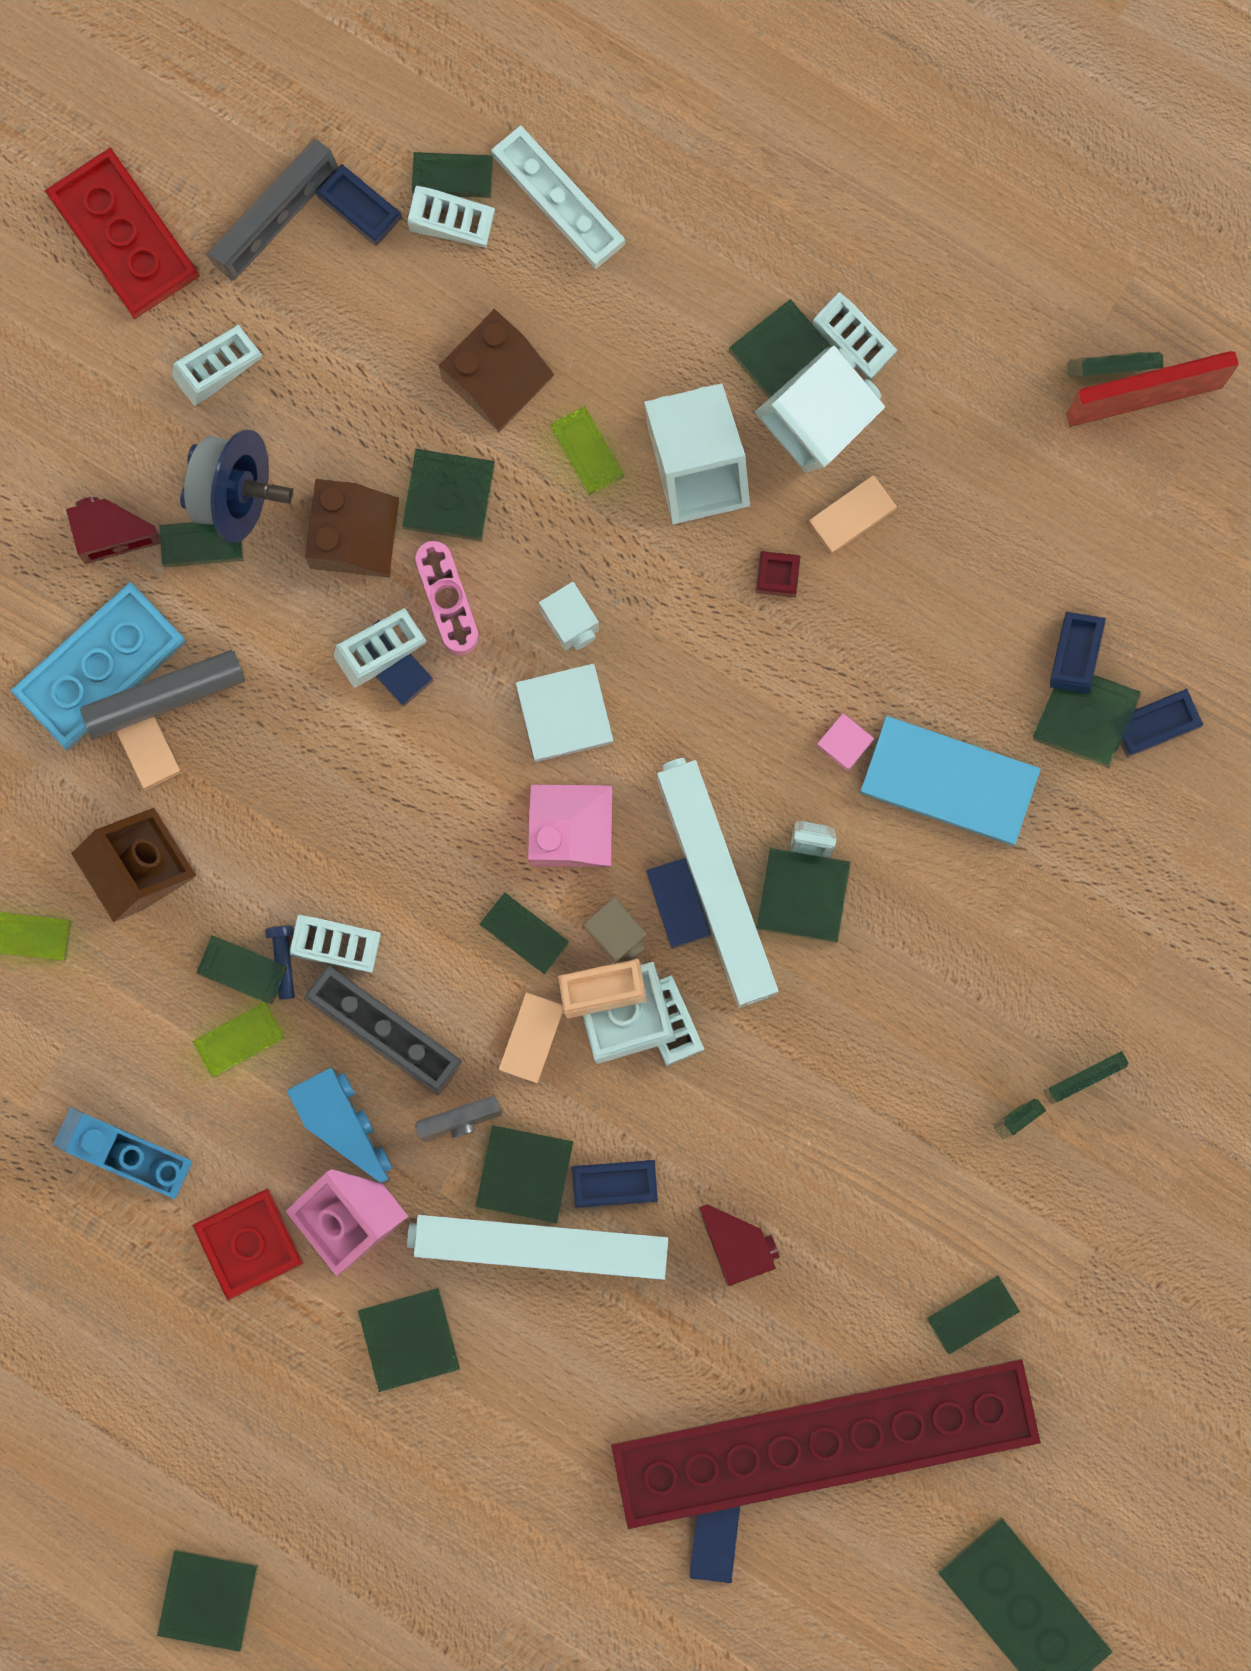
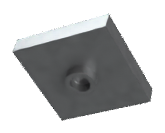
[415,1096,503,1142]

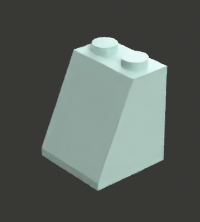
[754,345,885,473]
[644,383,750,525]

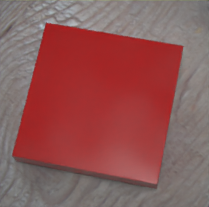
[192,1188,304,1301]

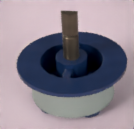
[180,429,294,543]

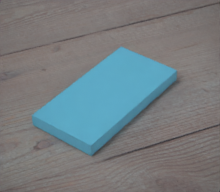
[10,582,187,751]
[860,716,1041,847]

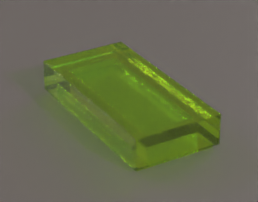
[550,406,624,496]
[0,912,72,962]
[192,1002,286,1078]

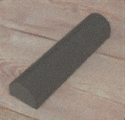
[206,139,338,281]
[80,650,245,740]
[304,965,462,1096]

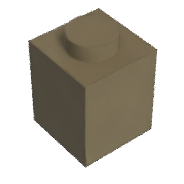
[583,897,647,964]

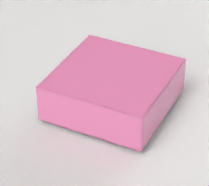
[817,713,874,772]

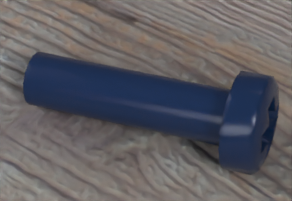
[265,925,295,1000]

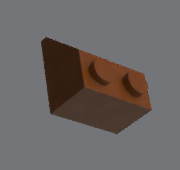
[439,309,554,432]
[305,479,399,578]
[71,808,196,922]

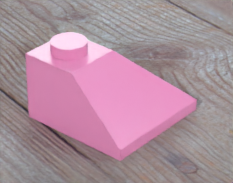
[528,785,612,867]
[285,1169,409,1277]

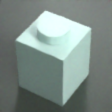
[539,582,599,651]

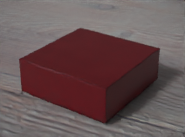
[756,551,801,598]

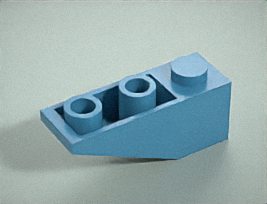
[287,1068,393,1184]
[53,1106,193,1199]

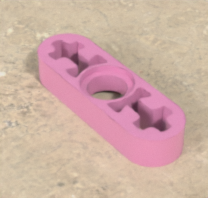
[415,541,479,655]

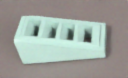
[408,185,495,248]
[812,292,898,380]
[172,325,262,406]
[334,608,427,688]
[789,821,837,859]
[290,915,381,973]
[657,975,704,1067]

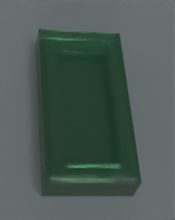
[412,152,493,198]
[159,522,244,567]
[480,892,570,975]
[197,935,288,1004]
[1043,1051,1129,1104]
[994,1098,1047,1139]
[926,1275,1020,1355]

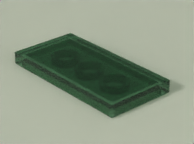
[937,1517,1113,1671]

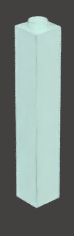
[657,758,779,1009]
[407,1215,668,1280]

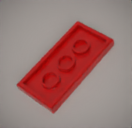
[45,147,200,320]
[1066,351,1239,427]

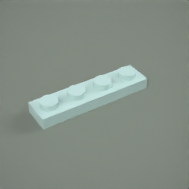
[491,125,625,270]

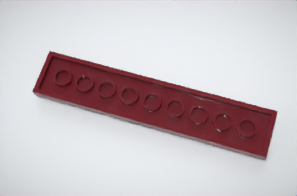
[611,1359,1041,1529]

